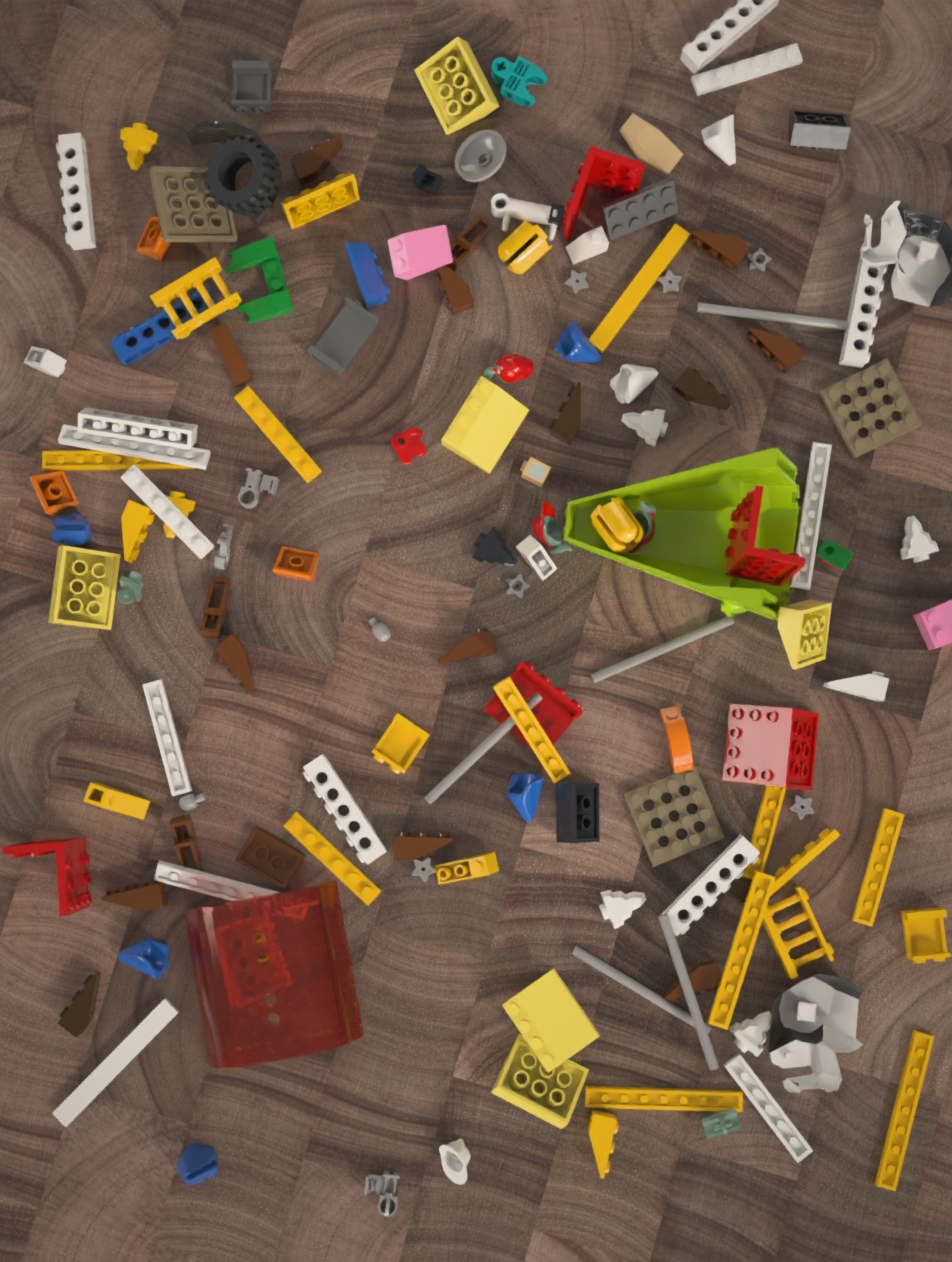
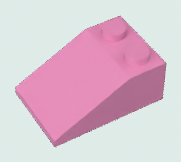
[388,225,453,280]
[913,599,952,650]

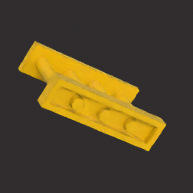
[150,257,242,340]
[762,885,834,979]

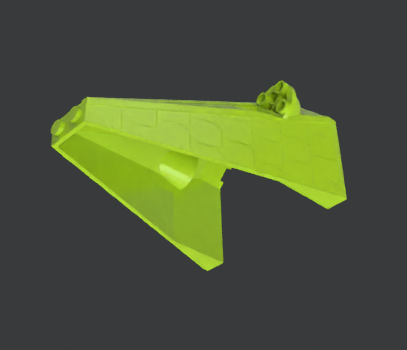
[562,448,802,620]

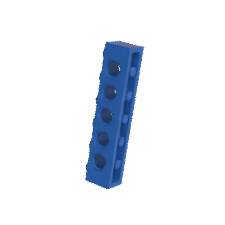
[110,286,218,366]

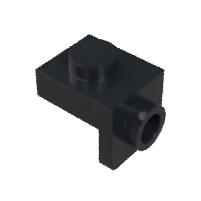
[411,163,444,195]

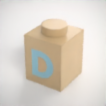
[520,457,551,487]

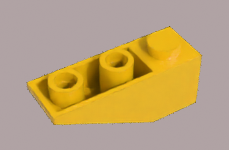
[121,500,154,563]
[84,782,150,820]
[434,852,499,884]
[588,1109,619,1179]

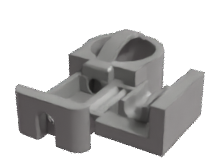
[238,468,279,509]
[214,523,233,570]
[364,1172,400,1217]

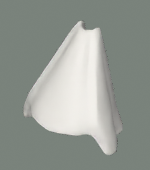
[701,115,736,166]
[610,364,658,404]

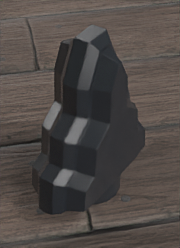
[472,526,518,567]

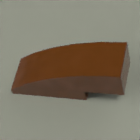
[447,215,494,272]
[209,323,253,387]
[199,576,231,640]
[169,814,203,872]

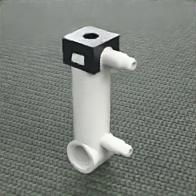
[491,193,565,241]

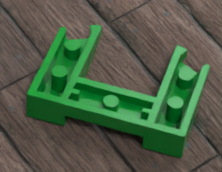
[226,237,294,324]

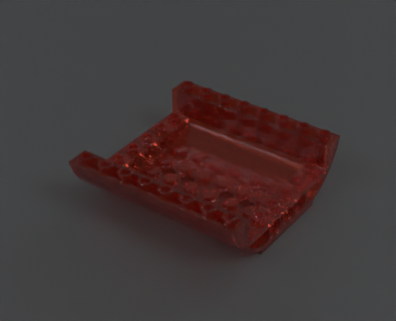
[183,880,364,1068]

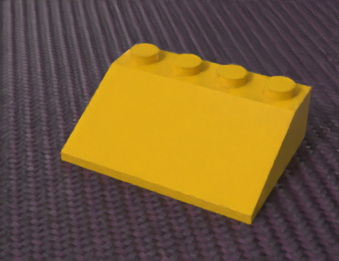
[281,173,360,229]

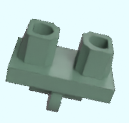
[118,570,144,604]
[701,1108,741,1139]

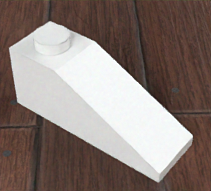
[823,671,889,702]

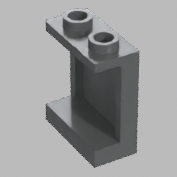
[231,60,272,114]

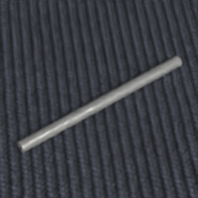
[697,302,848,330]
[591,616,735,683]
[424,691,543,804]
[658,914,719,1070]
[572,946,712,1034]

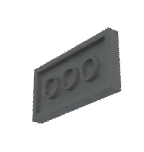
[601,177,679,241]

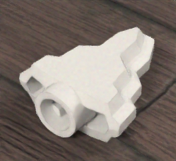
[621,409,668,447]
[900,516,939,563]
[599,890,647,929]
[729,1011,772,1057]

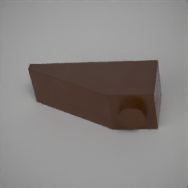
[438,628,496,664]

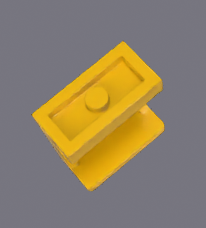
[371,713,430,774]
[901,907,951,963]

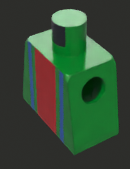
[814,539,854,577]

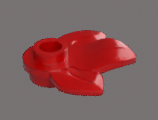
[391,428,427,465]

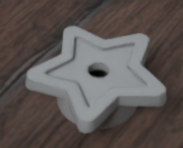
[747,248,771,272]
[565,270,589,294]
[657,270,682,293]
[506,574,530,598]
[789,795,814,820]
[412,857,436,882]

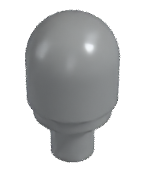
[368,617,391,642]
[179,793,206,811]

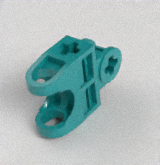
[491,56,547,107]

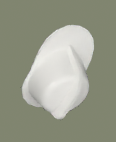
[439,1138,471,1185]

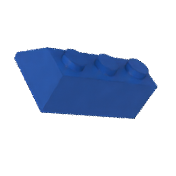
[345,243,390,308]

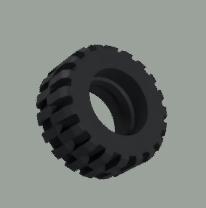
[206,136,282,216]

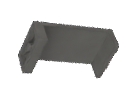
[307,296,378,377]

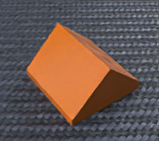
[136,217,171,262]
[29,470,79,517]
[273,546,319,582]

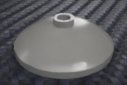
[455,130,507,182]

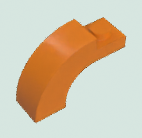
[660,705,693,773]

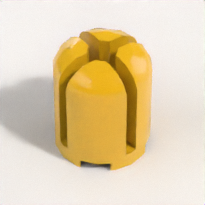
[498,218,552,274]
[590,497,643,553]

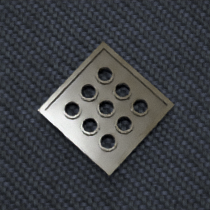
[149,166,237,242]
[819,358,922,459]
[623,765,725,867]

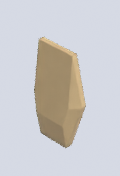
[619,113,683,175]

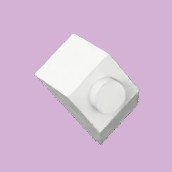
[566,226,609,265]
[23,346,67,377]
[516,535,557,581]

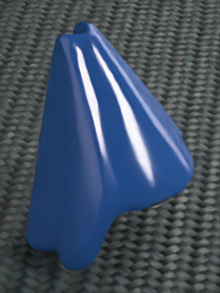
[554,321,602,363]
[51,512,92,548]
[507,772,544,822]
[118,939,169,979]
[176,1143,218,1185]

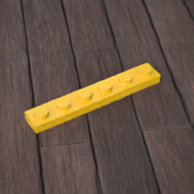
[234,386,322,484]
[492,676,570,784]
[852,808,905,927]
[283,812,382,905]
[743,828,840,904]

